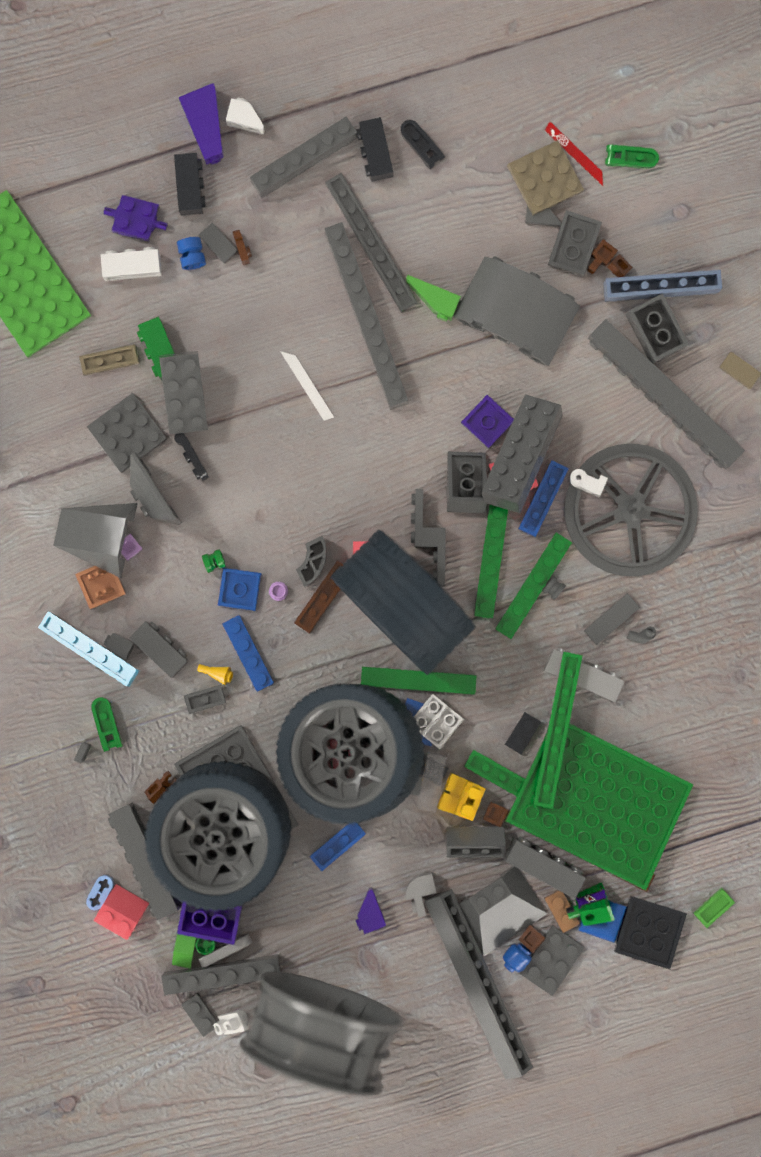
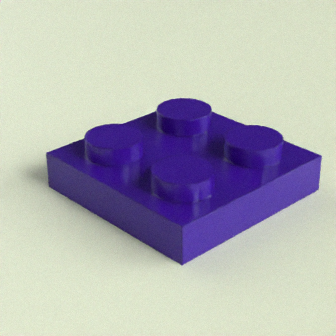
[461,395,514,449]

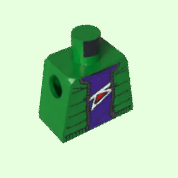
[566,882,614,926]

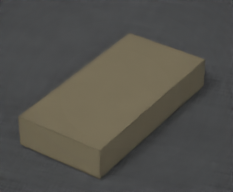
[719,352,761,390]

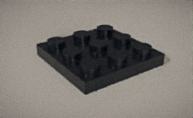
[614,896,687,969]

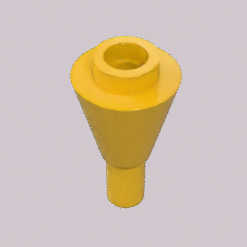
[197,664,233,685]

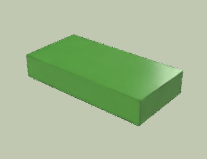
[693,887,735,928]

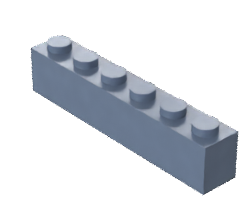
[603,270,722,302]

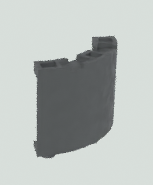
[453,256,580,366]

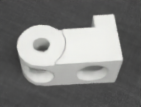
[570,469,608,497]

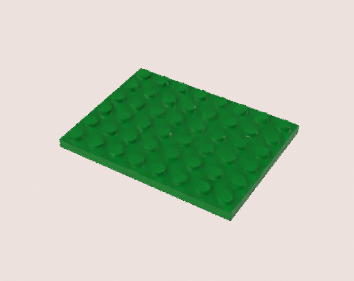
[505,723,693,890]

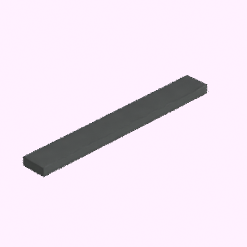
[325,173,418,313]

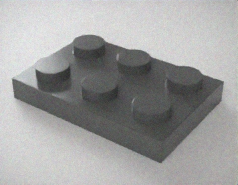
[548,210,602,277]
[520,925,585,996]

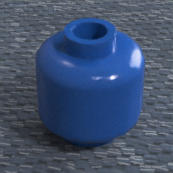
[503,943,532,973]

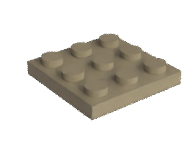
[507,140,584,215]

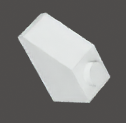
[226,98,265,135]

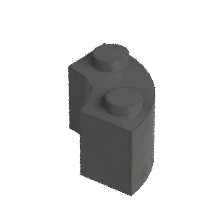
[296,535,327,588]

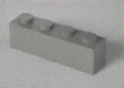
[543,648,625,702]

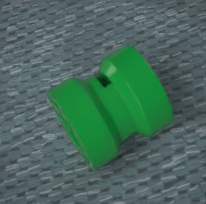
[202,549,226,573]
[196,938,217,955]

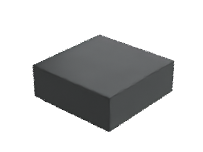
[74,742,91,763]

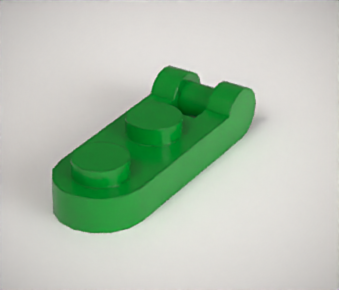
[605,145,659,169]
[91,697,123,752]

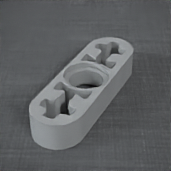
[198,933,252,968]

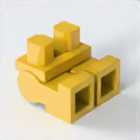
[437,772,485,821]

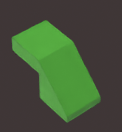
[172,934,197,969]

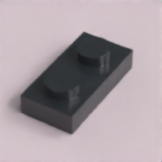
[504,712,541,755]

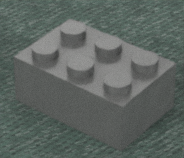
[626,293,689,364]

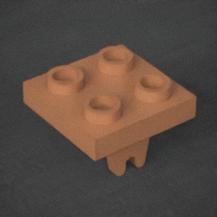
[75,566,126,610]

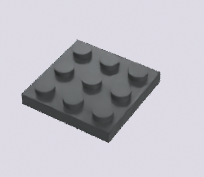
[87,393,167,473]

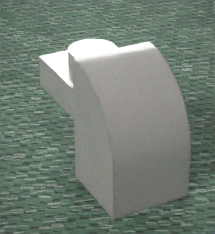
[405,872,436,917]

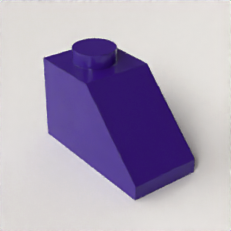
[355,887,386,934]

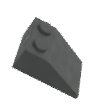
[446,451,487,513]

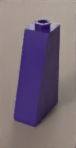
[178,83,224,165]

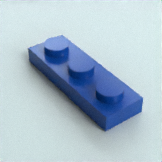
[309,823,366,871]

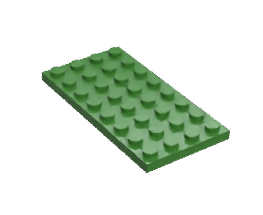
[0,190,91,358]

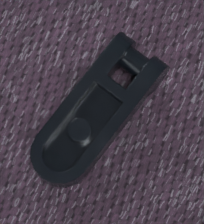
[400,120,445,170]
[174,433,210,481]

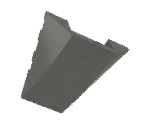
[53,503,138,578]

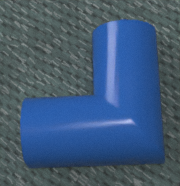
[578,900,627,943]

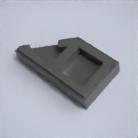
[525,205,561,227]

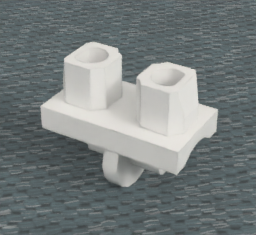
[213,1010,249,1035]

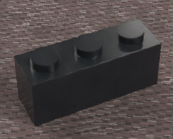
[356,117,394,182]
[174,153,206,216]

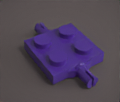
[103,195,168,242]

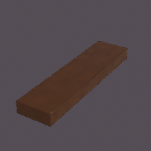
[294,560,343,634]

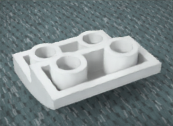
[414,694,464,749]

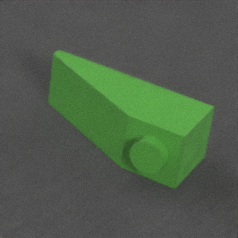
[406,275,461,321]

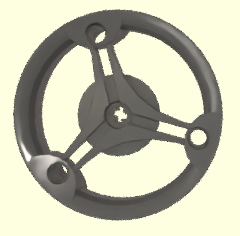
[239,972,404,1096]

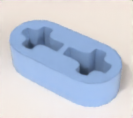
[86,875,114,910]

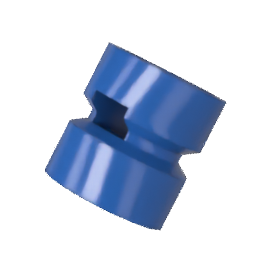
[176,237,206,270]

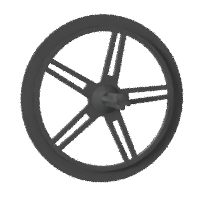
[564,443,698,577]

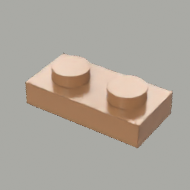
[544,890,580,933]

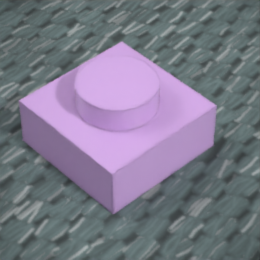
[121,534,143,561]

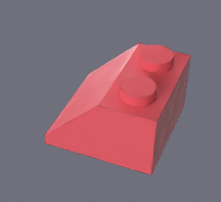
[93,884,149,940]

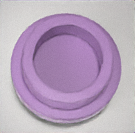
[269,582,288,601]

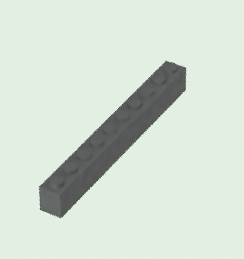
[324,222,408,410]
[588,319,745,469]
[424,889,533,1079]

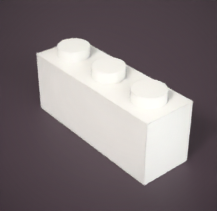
[101,247,162,281]

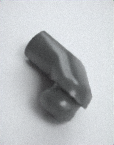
[627,626,656,644]

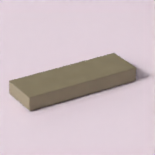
[79,344,140,376]

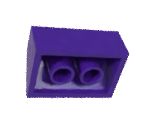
[177,902,243,945]

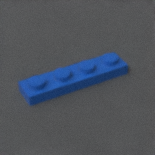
[518,460,569,537]
[222,615,274,692]

